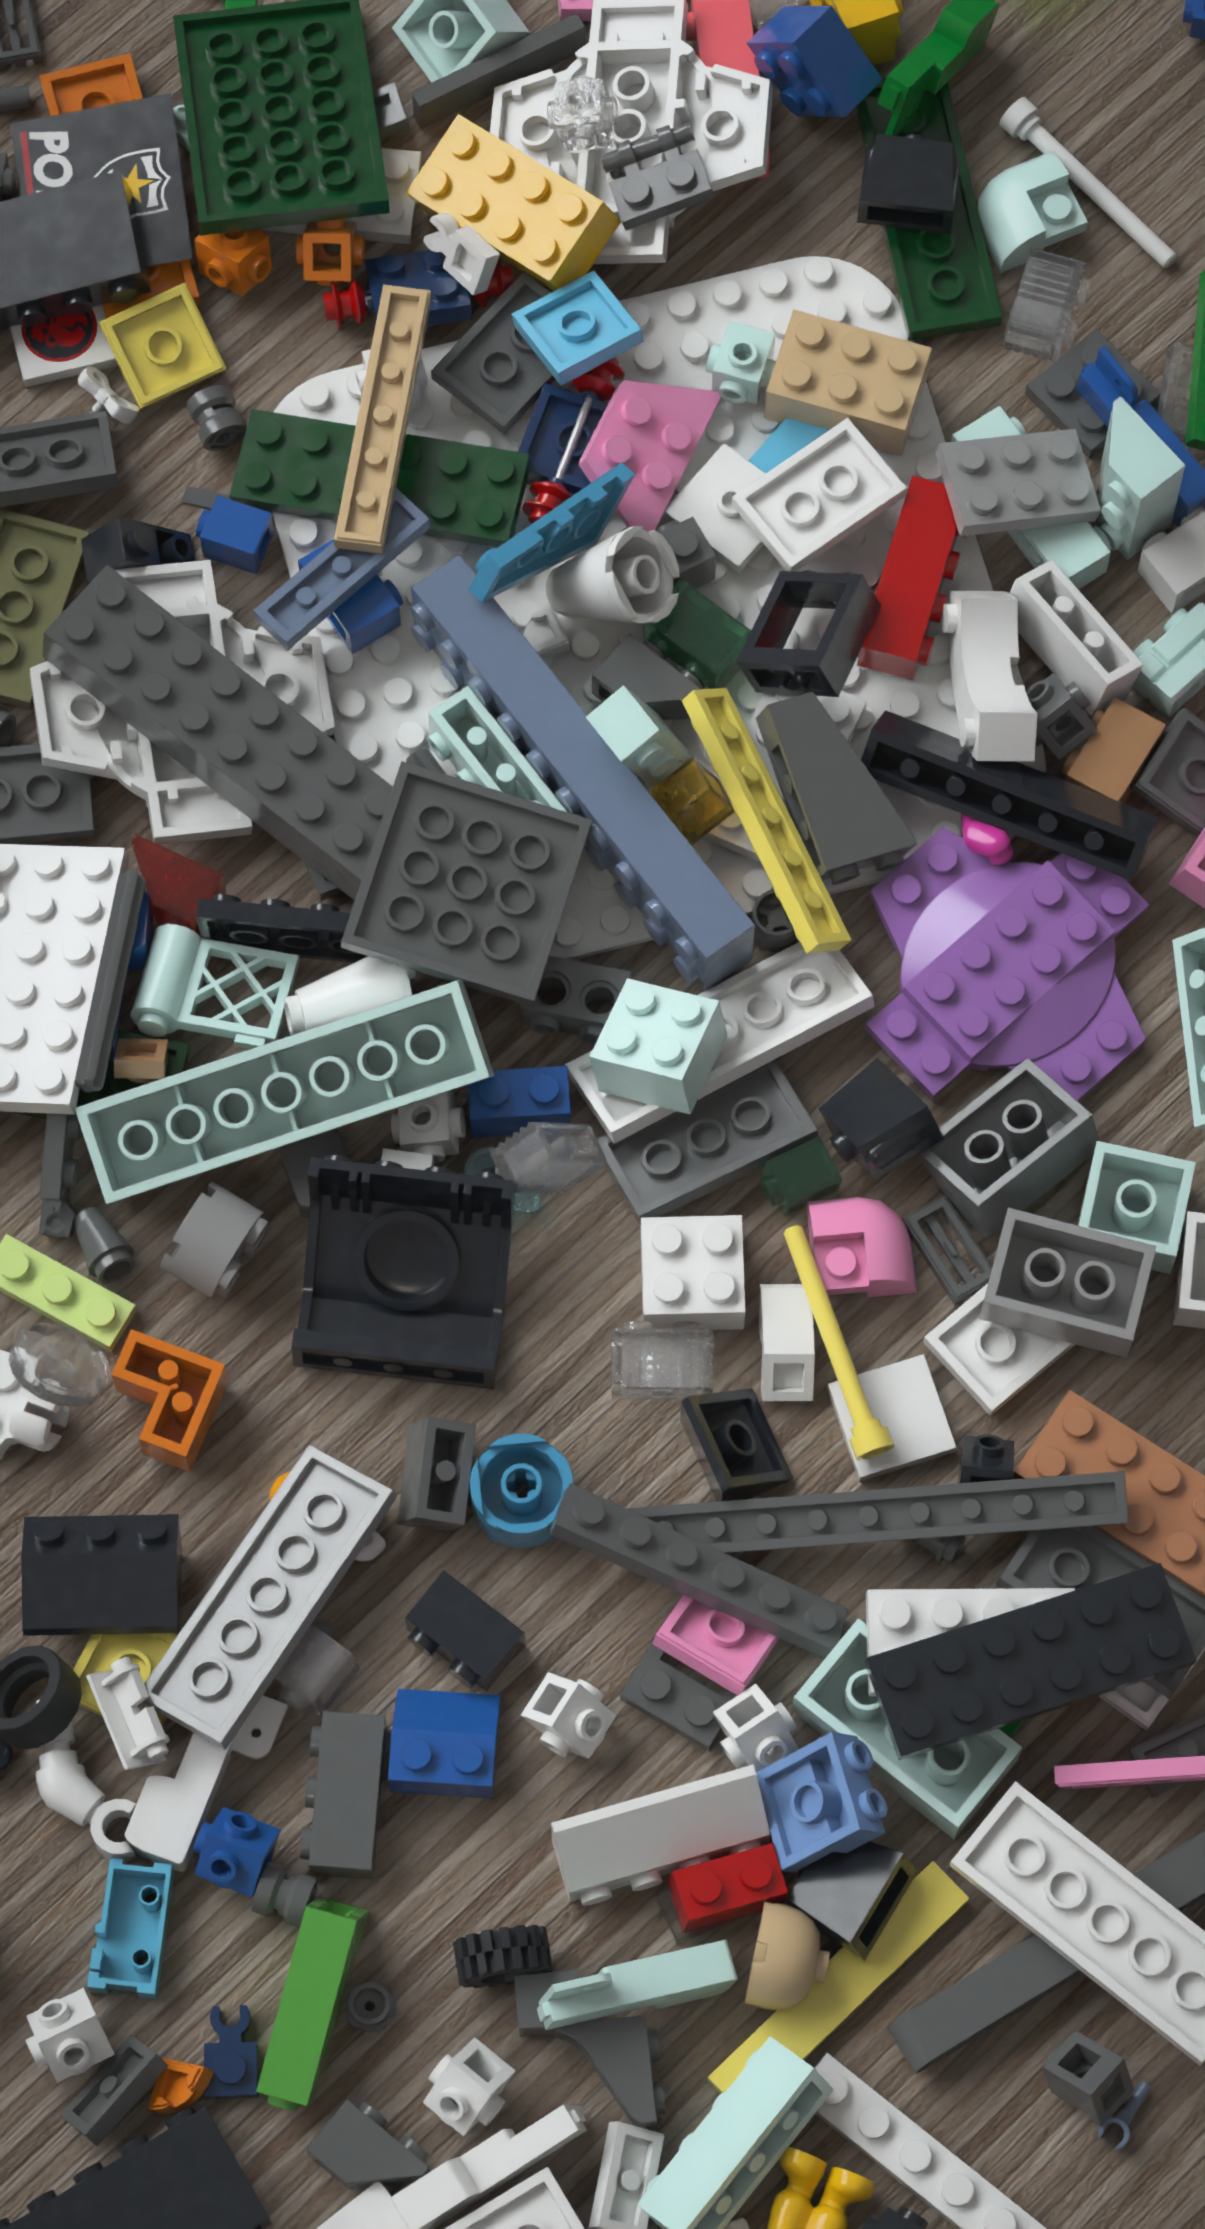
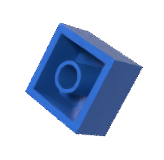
[746,6,883,117]

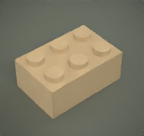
[764,309,932,456]

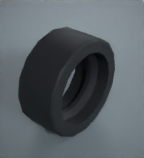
[0,1645,82,1750]

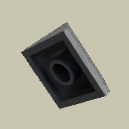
[680,1388,793,1502]

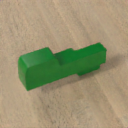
[877,0,999,136]

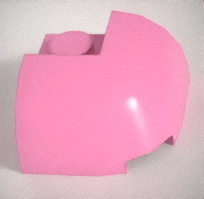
[806,1197,917,1298]

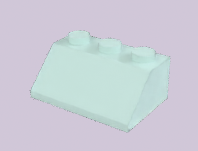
[1096,397,1185,560]

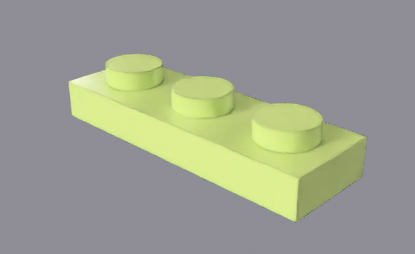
[0,1234,137,1352]

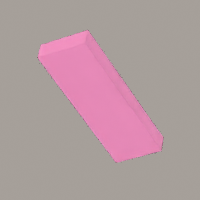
[1054,1756,1205,1790]

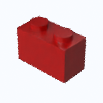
[667,1843,788,1934]

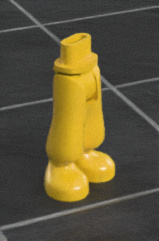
[767,2147,876,2229]

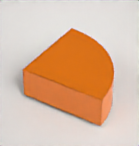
[147,2058,214,2115]

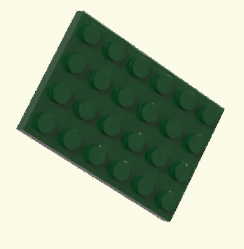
[173,0,390,236]

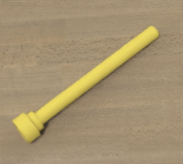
[783,1225,895,1461]

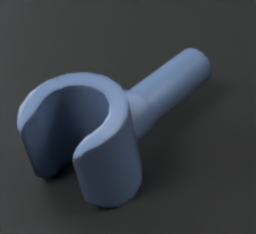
[1098,2081,1151,2150]

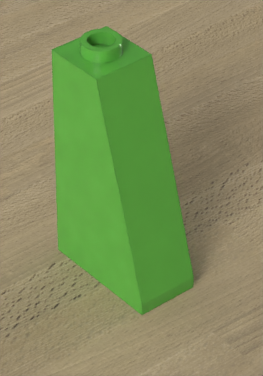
[256,1896,369,2111]

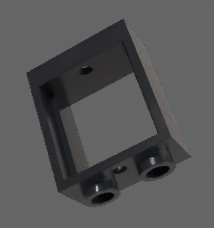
[736,570,881,697]

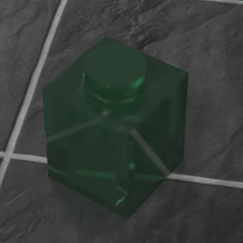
[759,1136,842,1216]

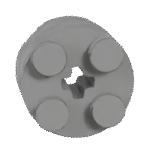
[160,1181,269,1300]

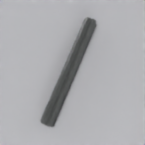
[75,871,146,1093]

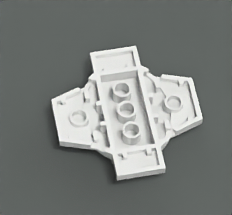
[490,0,773,264]
[30,560,335,845]

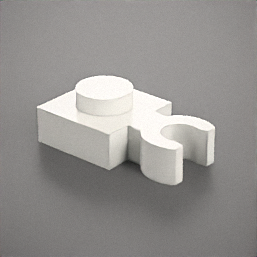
[423,212,500,296]

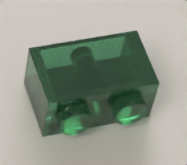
[643,578,751,689]

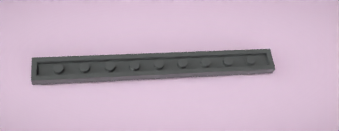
[626,1471,1129,1553]

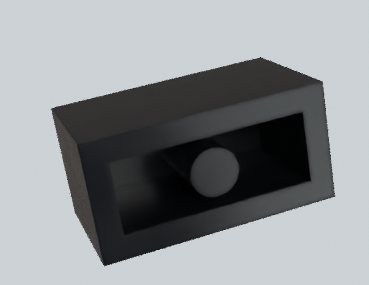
[405,1570,525,1691]

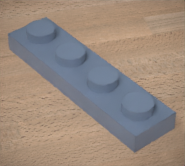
[253,488,430,651]

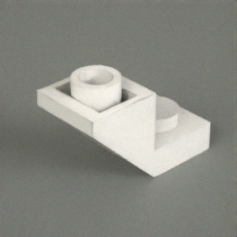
[759,1284,815,1401]

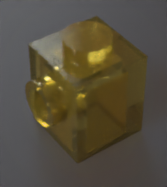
[648,757,735,846]

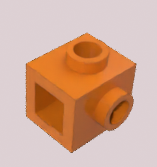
[296,218,365,286]
[194,229,273,297]

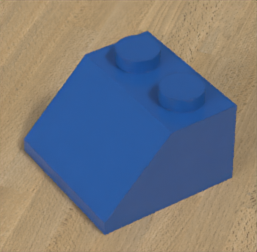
[388,1689,501,1799]

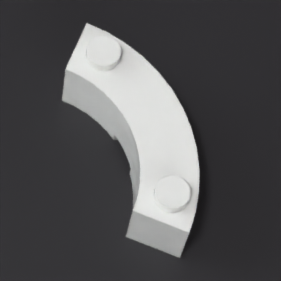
[941,591,1037,762]

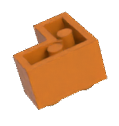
[111,1329,229,1473]

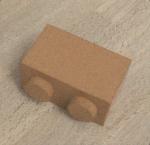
[1061,697,1166,804]

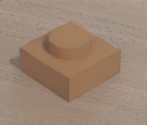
[114,1038,169,1083]

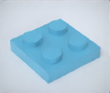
[512,271,644,386]

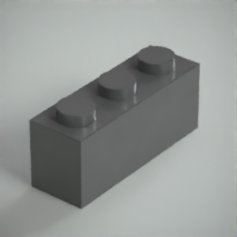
[300,1711,387,1879]

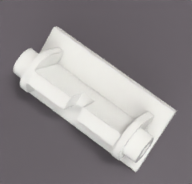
[86,1657,170,1770]

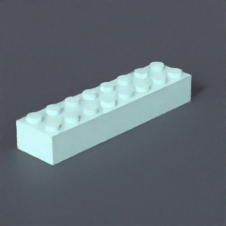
[75,980,494,1204]

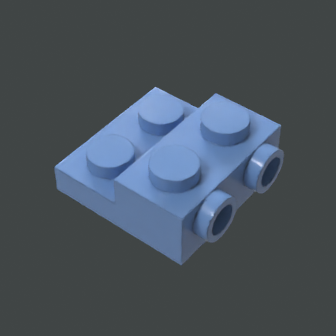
[756,1732,887,1872]

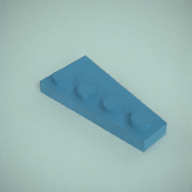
[468,462,636,603]

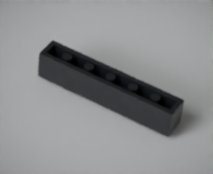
[861,710,1159,881]

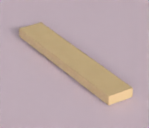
[334,284,432,554]

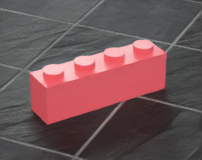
[685,0,770,179]

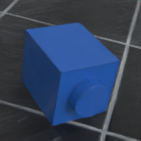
[196,495,274,574]

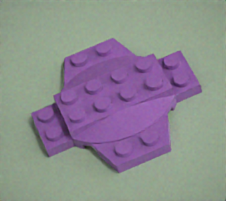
[864,827,1149,1102]

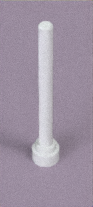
[999,97,1177,268]

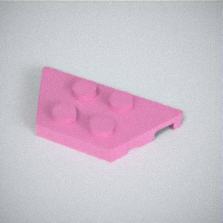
[578,380,721,531]

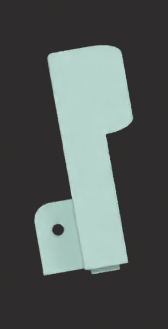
[537,1940,738,2030]

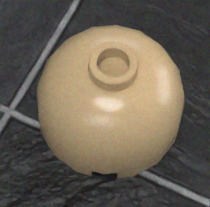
[744,1902,830,2010]

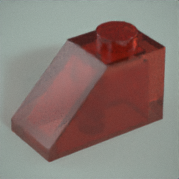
[131,834,226,937]

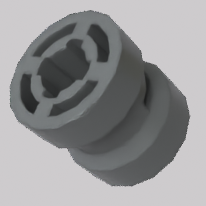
[186,384,247,451]
[752,890,798,952]
[251,1862,319,1928]

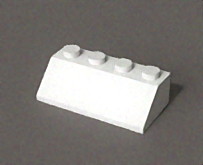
[551,1764,770,1906]

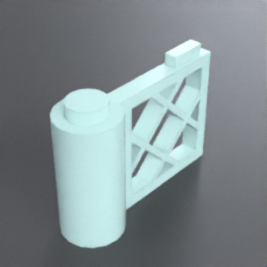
[130,924,299,1049]

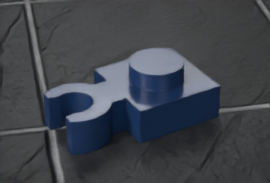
[204,2005,259,2100]

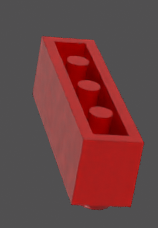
[857,475,967,681]

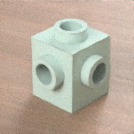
[706,321,776,404]

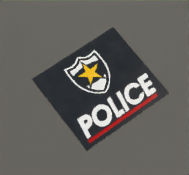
[11,93,192,267]

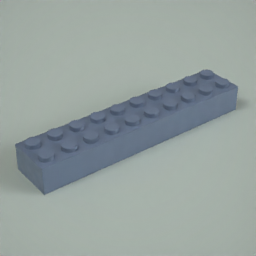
[410,555,755,991]

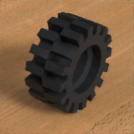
[453,1925,553,1988]

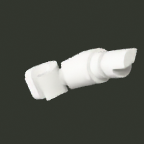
[35,1700,136,1863]

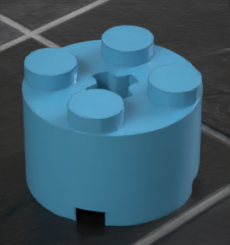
[470,1433,573,1548]

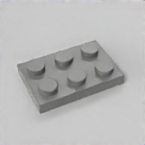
[935,429,1101,536]

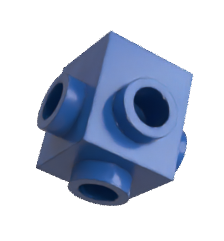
[193,1807,281,1897]

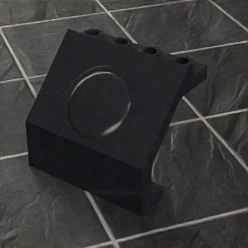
[291,1155,516,1389]

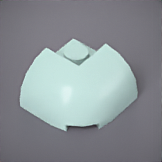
[977,152,1088,274]

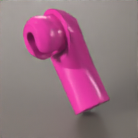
[960,814,1013,865]

